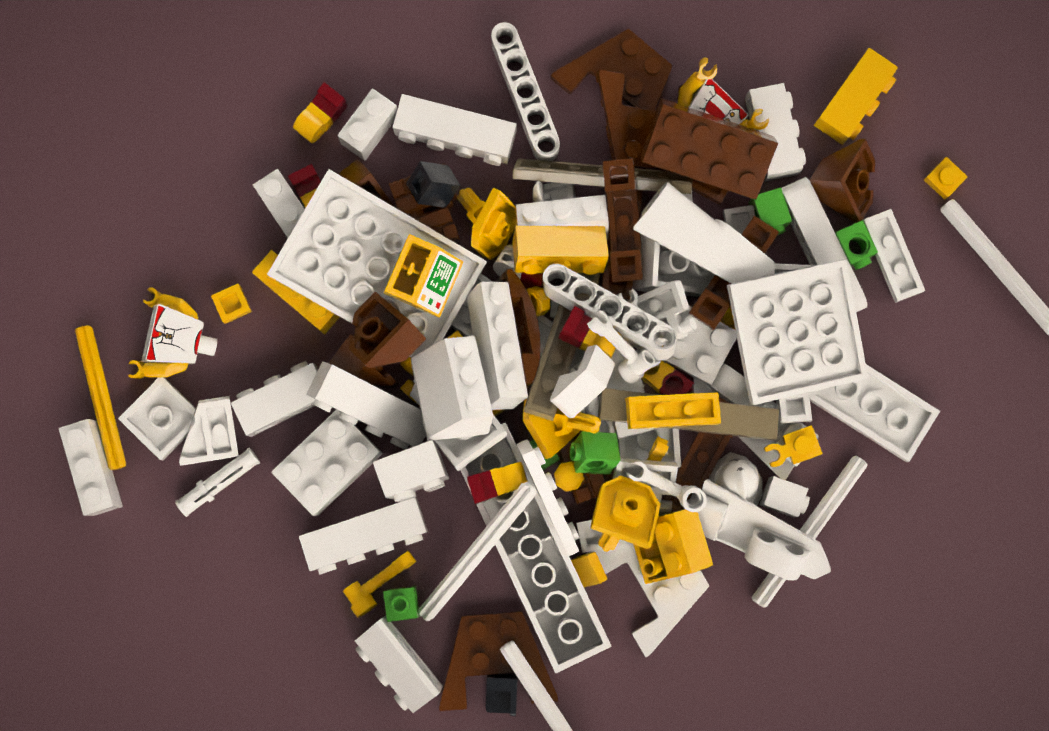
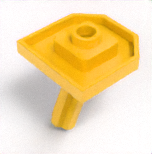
[457,187,518,260]
[523,398,601,459]
[590,475,661,552]

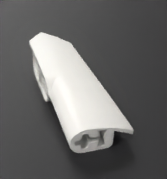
[633,182,775,284]
[694,363,819,480]
[698,479,831,580]

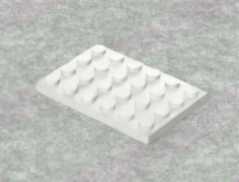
[267,169,487,358]

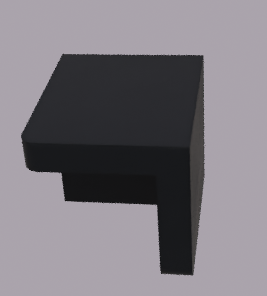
[406,161,460,207]
[486,675,518,717]

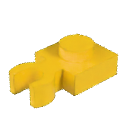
[763,425,823,467]

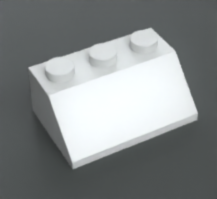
[411,336,493,441]
[355,616,443,713]

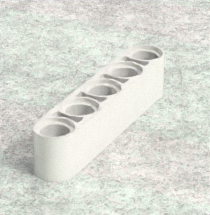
[491,22,560,161]
[782,177,867,312]
[543,264,677,360]

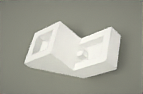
[550,345,616,419]

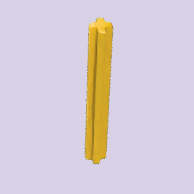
[75,325,126,470]

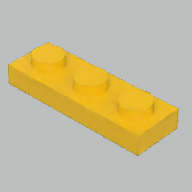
[625,392,721,429]

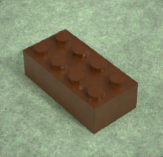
[641,98,778,200]

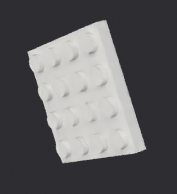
[727,259,868,405]

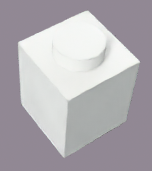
[759,476,810,517]

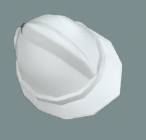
[709,452,763,506]

